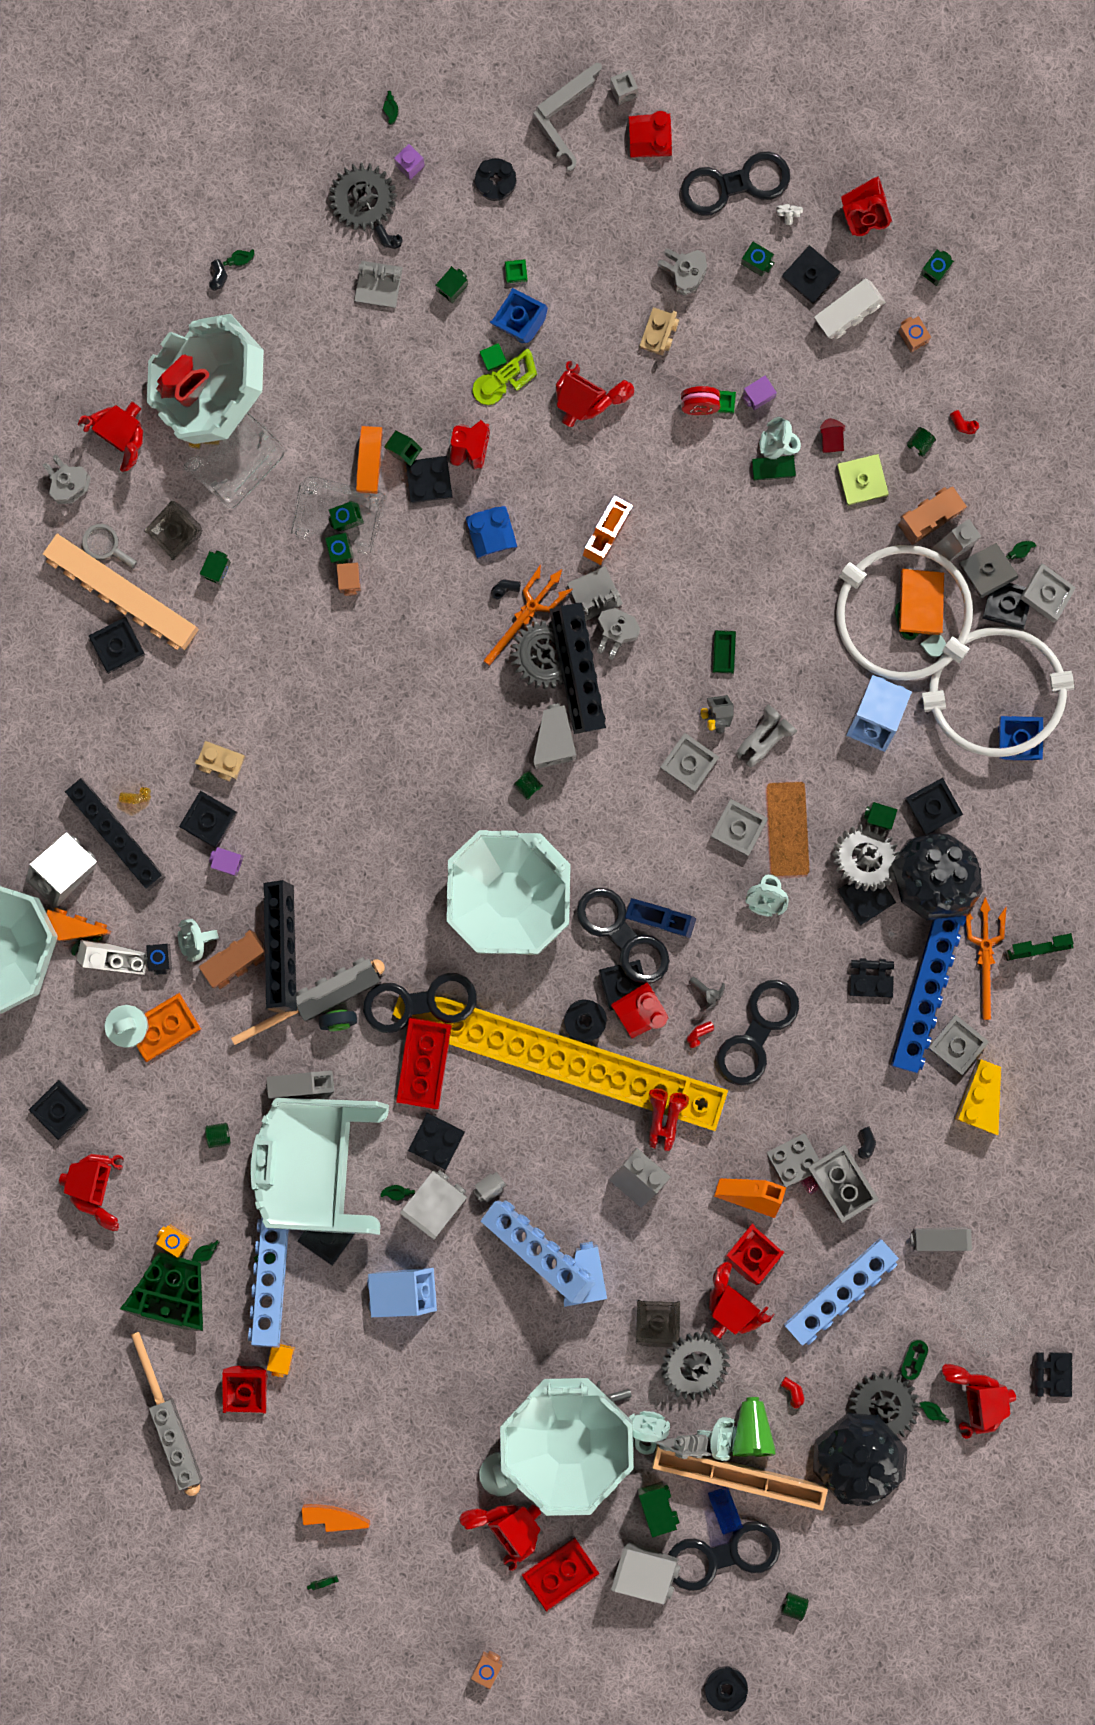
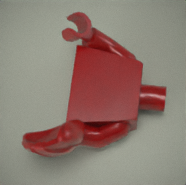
[555,361,635,427]
[77,401,143,472]
[59,1154,124,1231]
[709,1262,775,1339]
[942,1364,1016,1439]
[459,1504,541,1571]

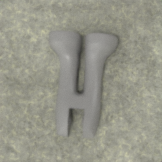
[736,705,797,768]

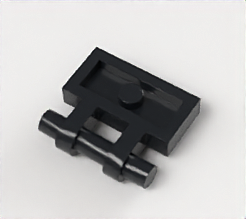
[850,958,894,998]
[1033,1352,1072,1397]

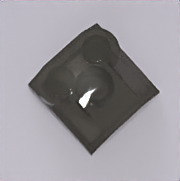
[144,501,203,561]
[636,1300,680,1347]

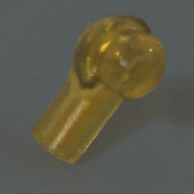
[119,787,151,804]

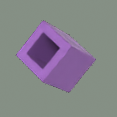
[394,144,425,180]
[742,375,777,410]
[209,847,244,877]

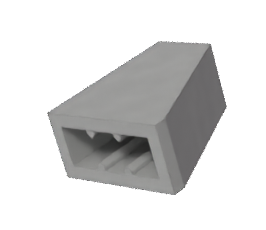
[930,519,981,569]
[266,1071,334,1098]
[910,1227,972,1251]

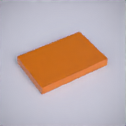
[899,569,944,635]
[136,993,201,1062]

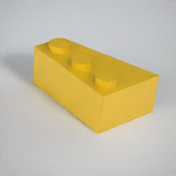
[955,1059,1001,1136]

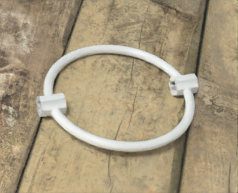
[836,545,973,681]
[922,627,1074,757]

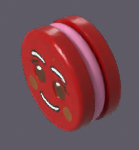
[681,386,720,415]

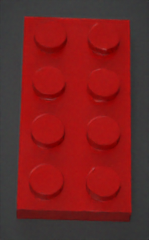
[396,1018,452,1109]

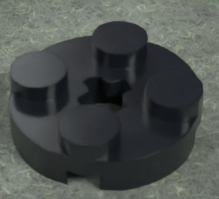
[475,158,517,201]
[564,999,607,1042]
[704,1666,748,1712]

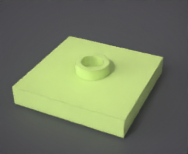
[837,454,889,506]

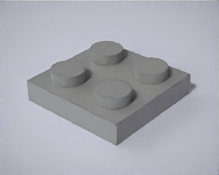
[1020,563,1076,623]
[660,733,719,792]
[711,799,768,856]
[929,1015,989,1075]

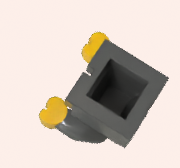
[701,695,734,733]

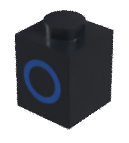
[146,943,172,975]

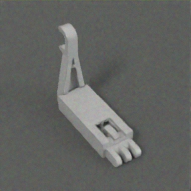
[532,63,602,172]

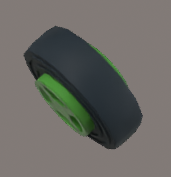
[319,1010,357,1031]

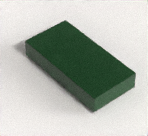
[752,455,796,481]
[713,630,736,674]

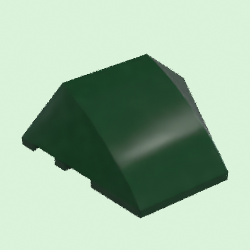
[120,1252,203,1331]

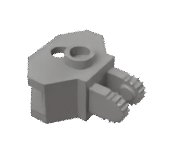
[657,249,707,296]
[42,454,91,504]
[597,608,640,660]

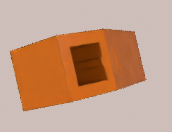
[46,907,111,941]
[714,1178,786,1218]

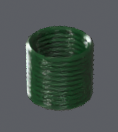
[906,427,936,457]
[513,770,543,800]
[205,1122,231,1148]
[781,1592,809,1622]

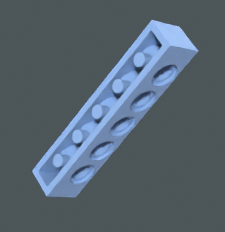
[481,1201,595,1304]
[248,1218,289,1348]
[784,1238,899,1346]

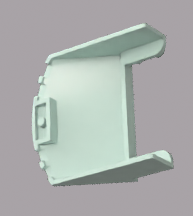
[251,1098,389,1235]

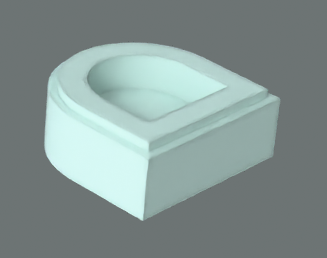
[920,635,946,657]

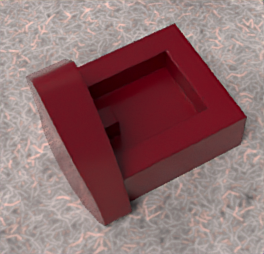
[820,418,846,453]

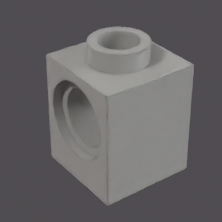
[610,70,638,106]

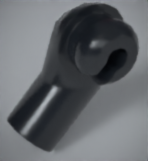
[374,225,403,249]
[209,259,228,291]
[491,579,521,600]
[857,1126,876,1159]

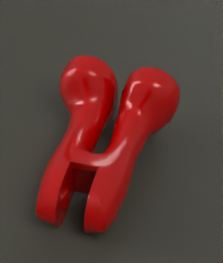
[649,1088,689,1151]

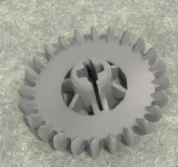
[832,824,900,891]

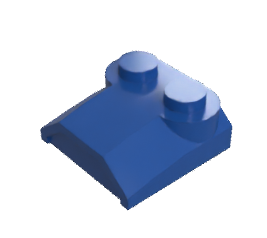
[490,288,548,343]
[466,506,517,559]
[998,716,1043,761]

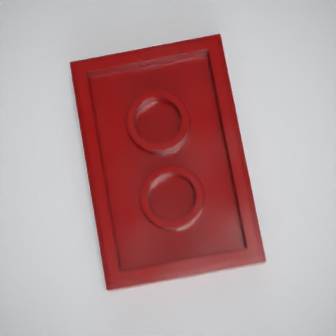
[521,1537,600,1611]

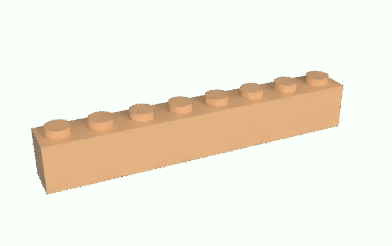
[43,534,199,650]
[652,1444,828,1511]

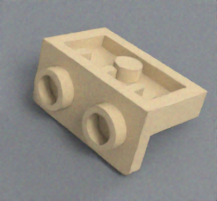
[639,307,679,356]
[195,741,245,781]

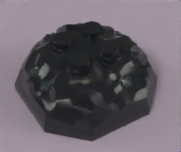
[891,834,983,920]
[813,1413,907,1506]

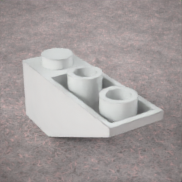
[77,940,147,975]

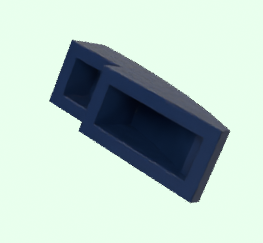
[625,898,697,939]

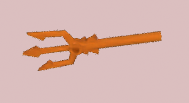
[483,564,573,666]
[965,897,1007,1020]

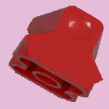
[841,176,893,236]
[156,354,209,407]
[450,420,490,469]

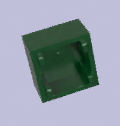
[638,1481,680,1538]

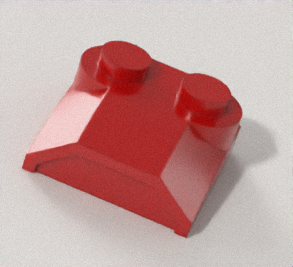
[629,111,672,158]
[611,982,669,1039]
[724,1223,785,1285]
[222,1366,268,1414]

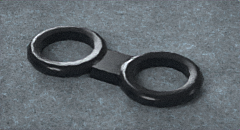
[680,151,790,216]
[576,888,670,985]
[363,973,477,1033]
[716,980,799,1086]
[668,1521,781,1591]

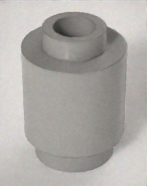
[473,1172,507,1202]

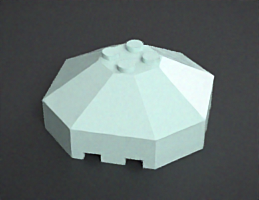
[147,314,264,444]
[447,830,570,955]
[0,886,58,1014]
[500,1378,634,1516]

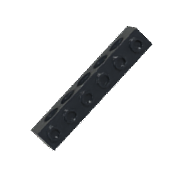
[549,602,606,734]
[65,778,165,891]
[263,880,297,1013]

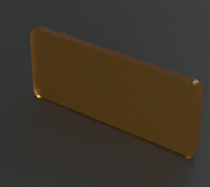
[767,782,810,876]

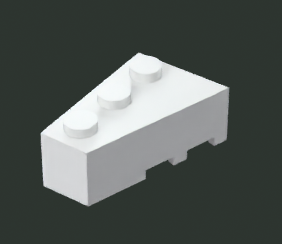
[814,278,886,339]

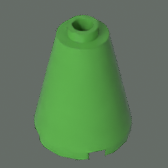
[732,1397,776,1457]

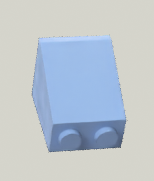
[846,675,912,752]
[564,1241,607,1307]
[367,1268,437,1318]

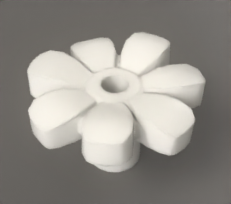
[776,204,803,225]

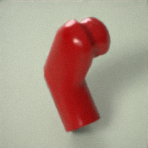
[950,410,979,435]
[686,1021,714,1048]
[780,1376,805,1409]

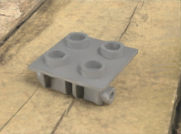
[355,261,403,308]
[567,566,623,621]
[767,1133,819,1188]
[654,1435,712,1459]

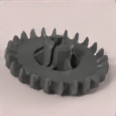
[328,162,397,231]
[510,620,576,690]
[661,1332,730,1400]
[849,1370,921,1441]

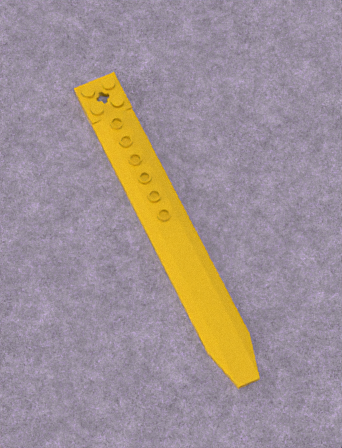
[393,995,728,1131]

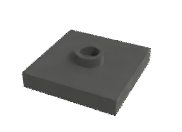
[959,543,1018,598]

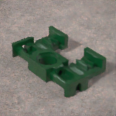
[1005,933,1074,961]

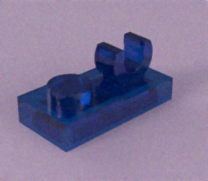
[708,1487,743,1535]

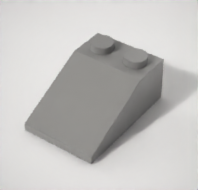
[808,1144,879,1223]

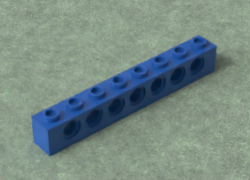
[891,902,967,1073]

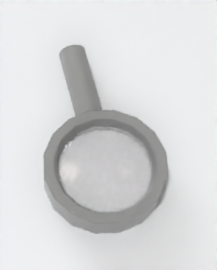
[82,524,137,569]

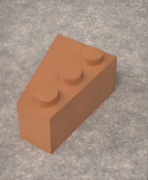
[898,486,967,545]
[199,930,265,989]

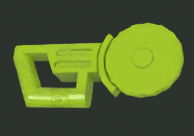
[472,349,537,405]

